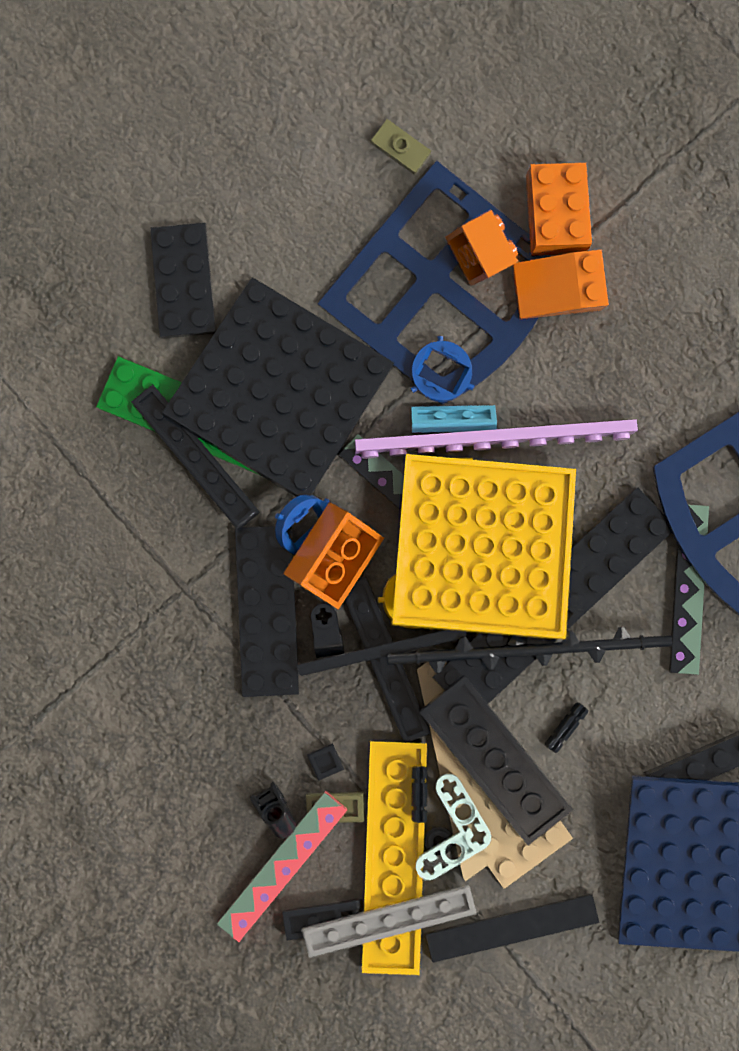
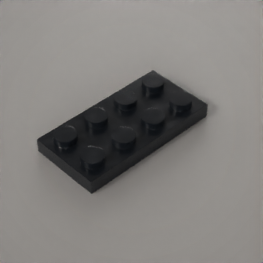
[150,222,216,339]

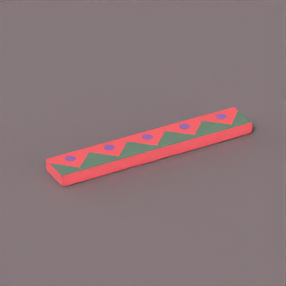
[217,791,348,942]

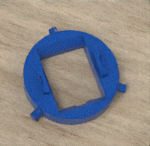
[410,336,474,402]
[275,495,330,555]

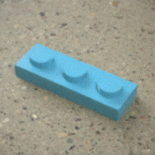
[411,405,497,433]

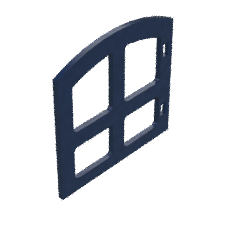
[318,160,556,405]
[653,412,739,615]

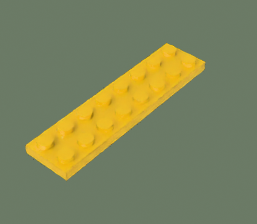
[362,741,427,975]

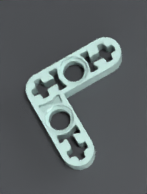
[416,773,491,880]

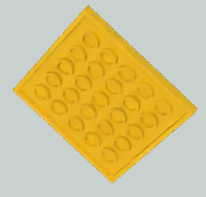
[392,454,576,640]

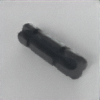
[545,702,589,753]
[411,766,427,823]

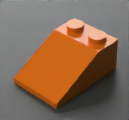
[513,250,609,319]

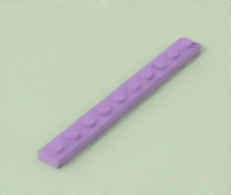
[354,419,638,458]

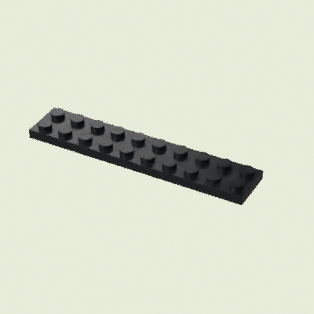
[432,487,672,704]

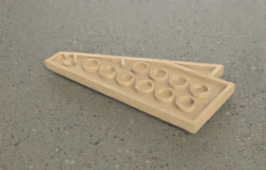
[417,662,573,889]

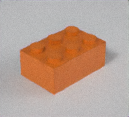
[526,163,592,256]
[445,210,518,286]
[283,502,384,610]

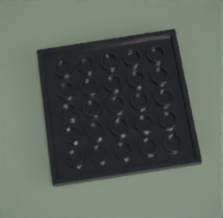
[162,277,394,497]

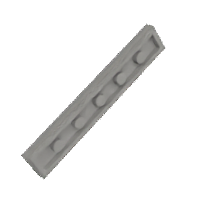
[302,884,477,958]

